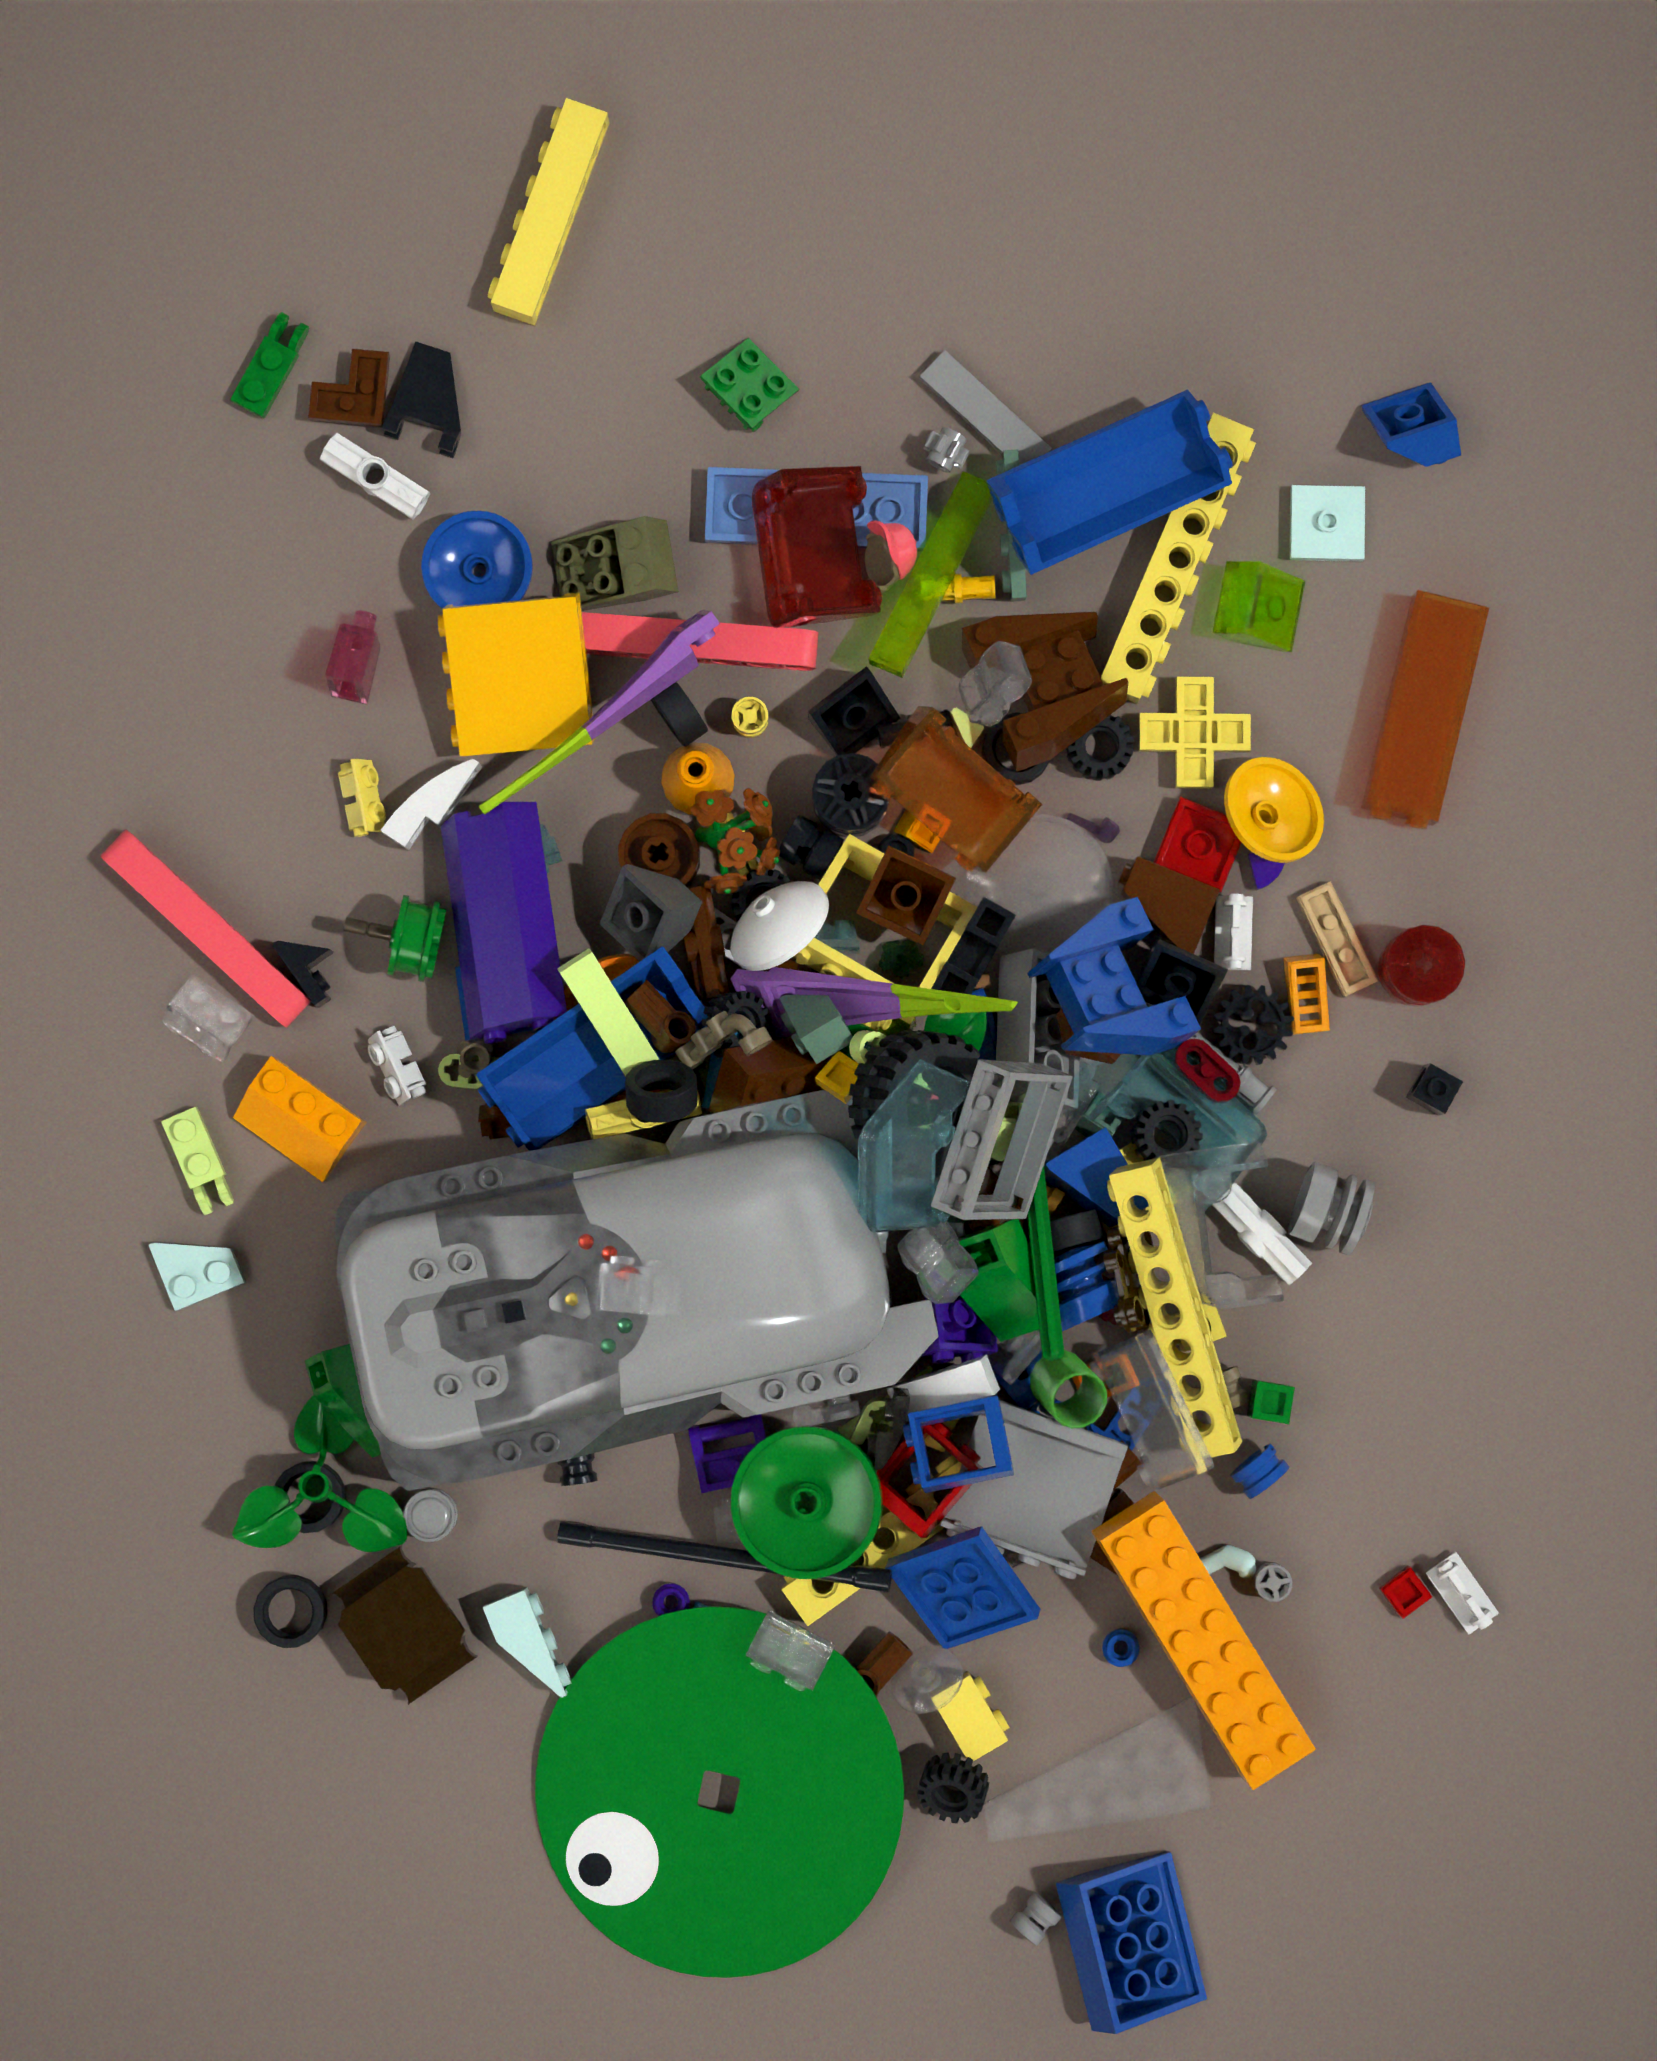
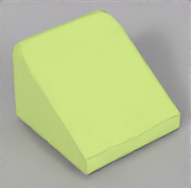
[950,707,985,755]

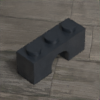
[931,897,1016,995]

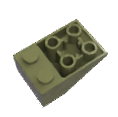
[551,516,679,611]

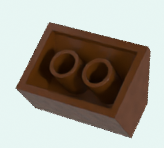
[709,1038,836,1114]

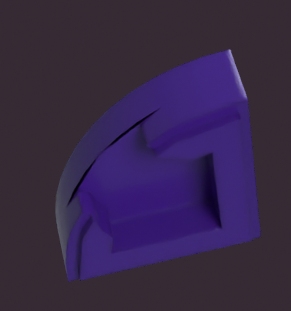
[1248,853,1285,890]

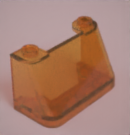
[870,706,1042,873]

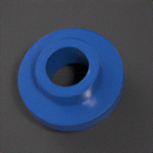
[1102,1629,1140,1667]

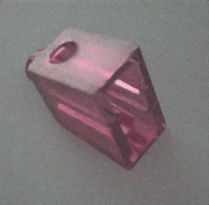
[325,610,380,705]

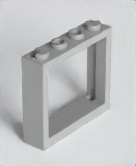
[931,1059,1073,1220]

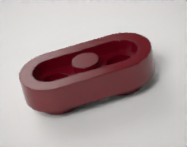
[1174,1039,1241,1103]

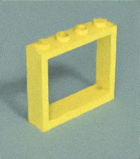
[793,834,977,1025]

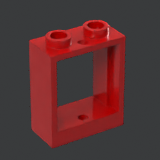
[877,1422,983,1538]

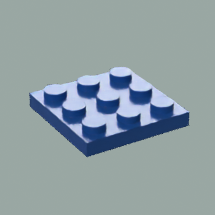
[885,1526,1041,1650]

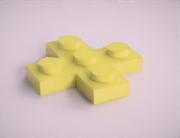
[1139,677,1251,789]

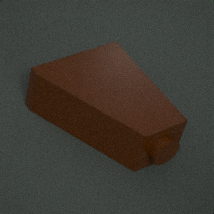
[1118,856,1220,954]

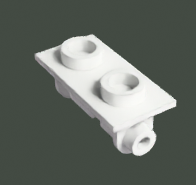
[1214,894,1253,970]
[368,1026,426,1106]
[1426,1551,1499,1635]

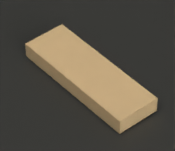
[1296,881,1378,997]

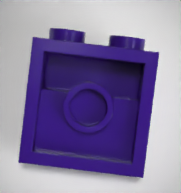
[922,1275,998,1363]

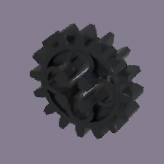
[1212,985,1294,1065]

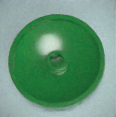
[731,1426,883,1579]

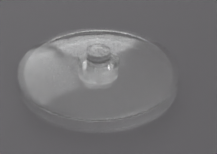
[965,814,1113,955]

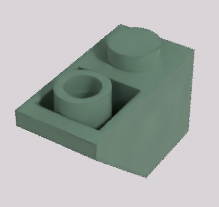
[779,995,853,1064]

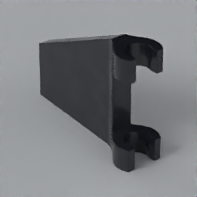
[382,342,461,458]

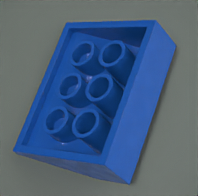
[1056,1852,1207,2034]

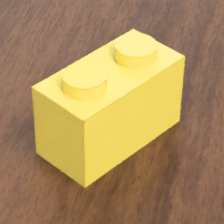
[930,1671,1010,1761]

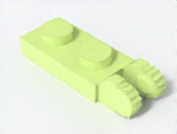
[161,1107,234,1215]

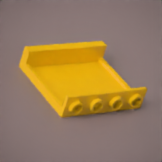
[438,593,596,756]

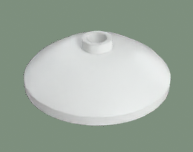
[730,881,829,971]

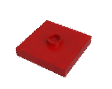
[1153,796,1242,893]

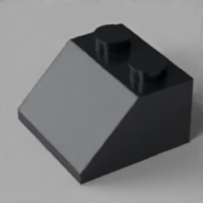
[1136,939,1228,1025]

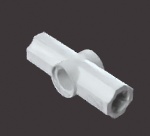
[320,433,430,520]
[1211,1182,1312,1285]

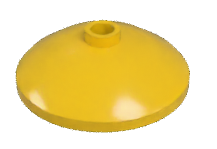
[1224,757,1324,863]

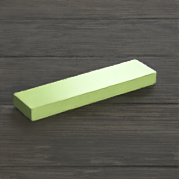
[557,948,660,1077]

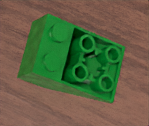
[936,1219,1039,1342]
[304,1344,381,1458]

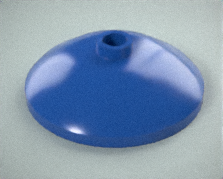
[421,511,533,609]

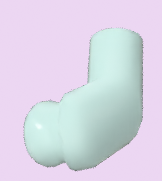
[1200,1545,1257,1578]

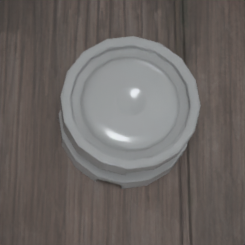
[403,1488,458,1542]

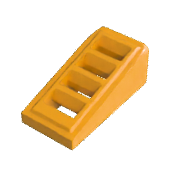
[1283,954,1330,1035]

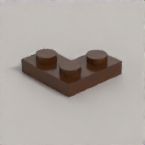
[308,349,390,427]

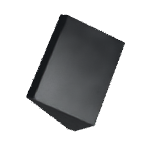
[808,666,901,756]

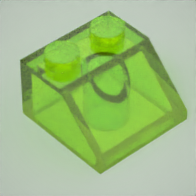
[1213,561,1305,652]

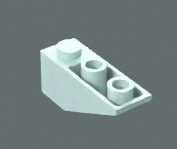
[483,1587,572,1697]

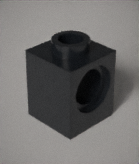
[1406,1063,1463,1115]

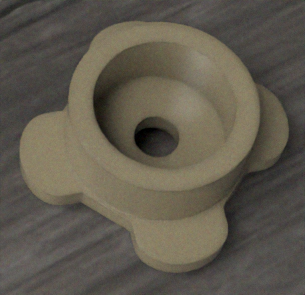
[457,1040,494,1078]

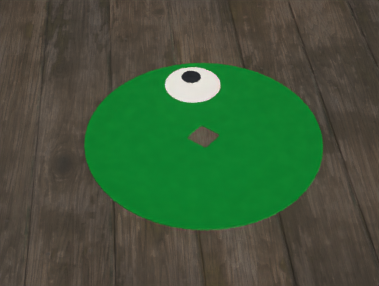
[535,1606,904,1978]

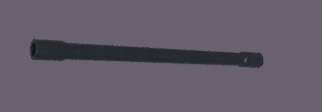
[558,1521,892,1592]

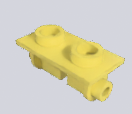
[338,759,386,837]

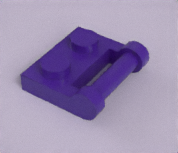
[688,1414,766,1494]

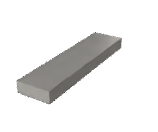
[920,350,1052,465]

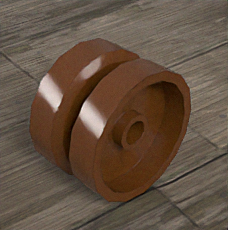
[618,813,700,888]

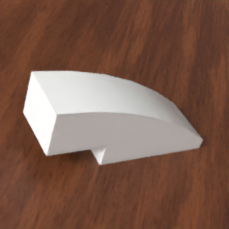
[380,759,482,851]
[886,1354,1000,1423]

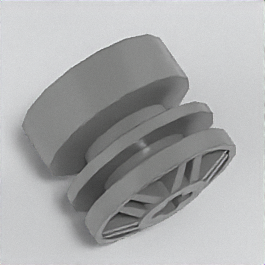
[1288,1161,1375,1255]

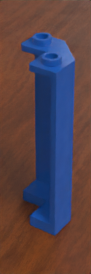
[986,389,1233,575]
[476,946,708,1151]

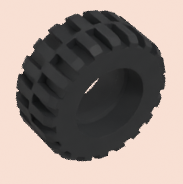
[848,1030,984,1178]

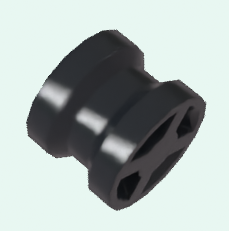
[558,1453,598,1486]

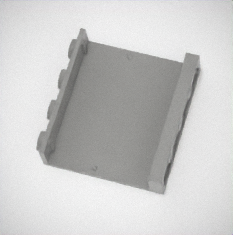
[940,1400,1128,1579]

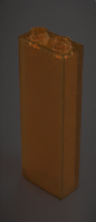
[1361,590,1490,829]

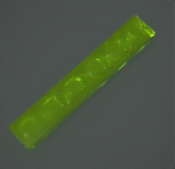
[868,471,992,678]

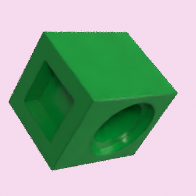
[1247,1380,1295,1424]

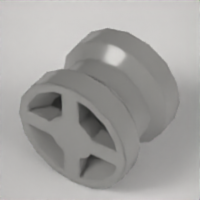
[1252,1562,1292,1602]

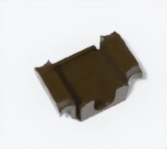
[333,1545,478,1705]

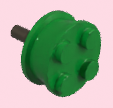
[343,895,447,982]

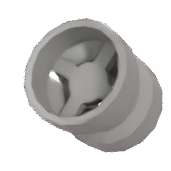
[1010,1892,1062,1946]

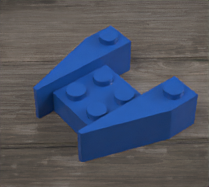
[1027,897,1201,1055]

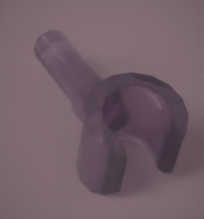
[1067,813,1120,843]

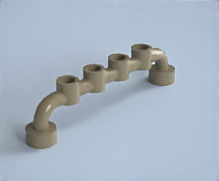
[660,1011,773,1127]

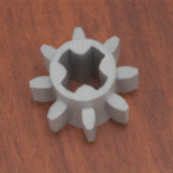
[923,427,969,473]

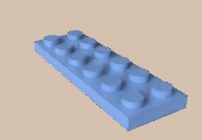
[705,467,928,551]

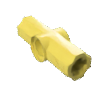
[585,1089,702,1139]

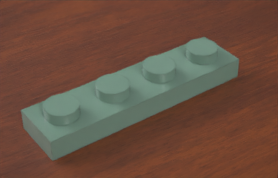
[995,449,1027,602]

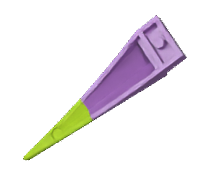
[479,610,720,815]
[731,967,1018,1038]

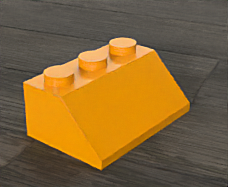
[233,1056,367,1182]

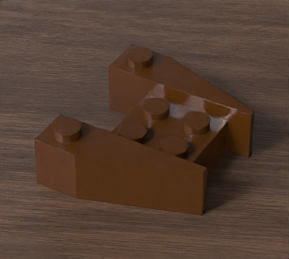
[962,612,1129,772]

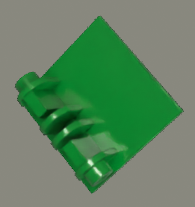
[700,338,799,432]

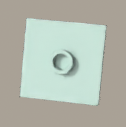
[1290,485,1365,562]

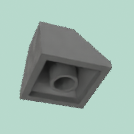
[600,864,702,962]

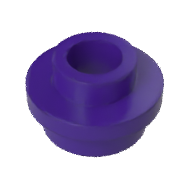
[652,1583,690,1616]

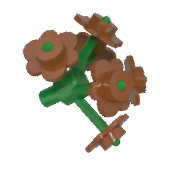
[690,788,780,894]

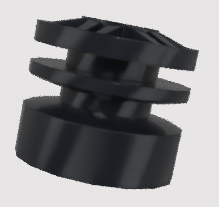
[812,753,890,837]

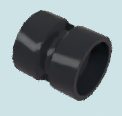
[779,814,844,881]

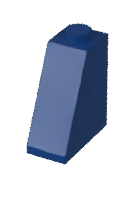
[1044,1127,1149,1227]

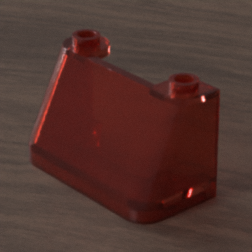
[752,466,882,628]

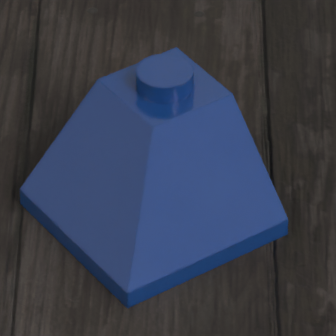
[1362,382,1461,467]

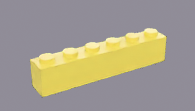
[488,98,609,326]

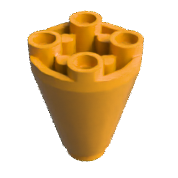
[661,742,735,815]

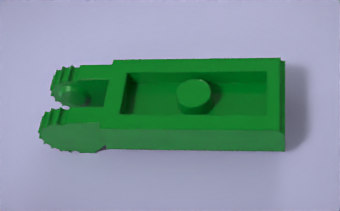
[230,312,309,419]

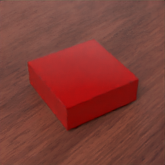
[1379,1566,1433,1619]

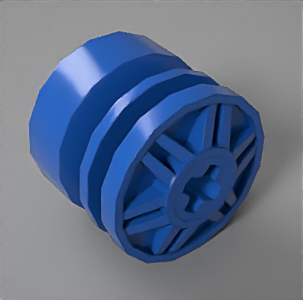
[1054,1241,1119,1331]

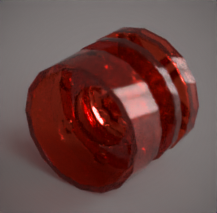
[1378,925,1465,1007]

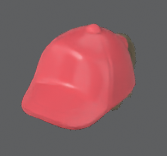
[854,520,917,601]

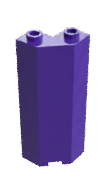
[441,802,567,1044]

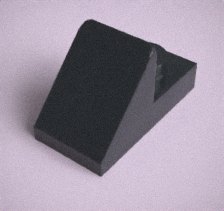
[272,941,334,1008]

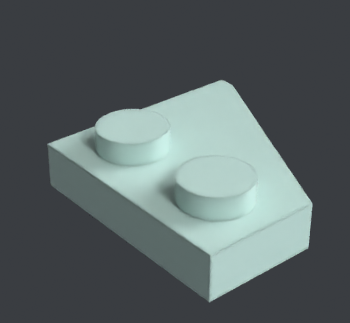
[149,1243,246,1311]

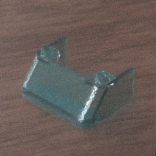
[1088,1047,1267,1217]
[858,1059,971,1233]

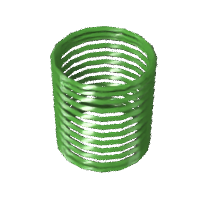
[1030,1350,1107,1429]

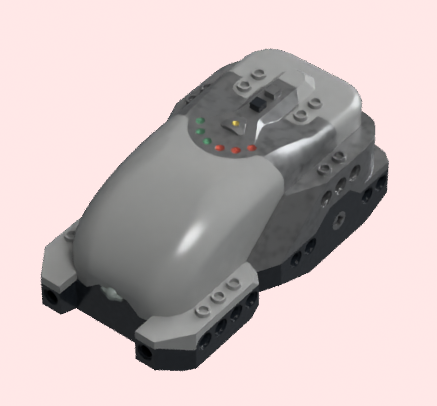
[335,1090,939,1491]

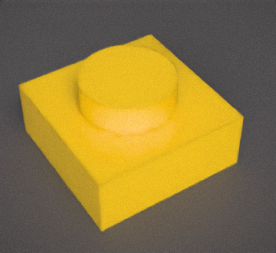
[815,1051,858,1104]

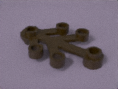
[1103,1227,1153,1333]

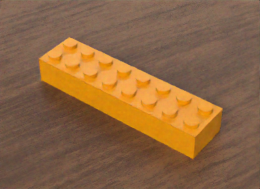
[1091,1491,1316,1790]

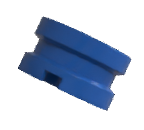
[1230,1443,1289,1499]

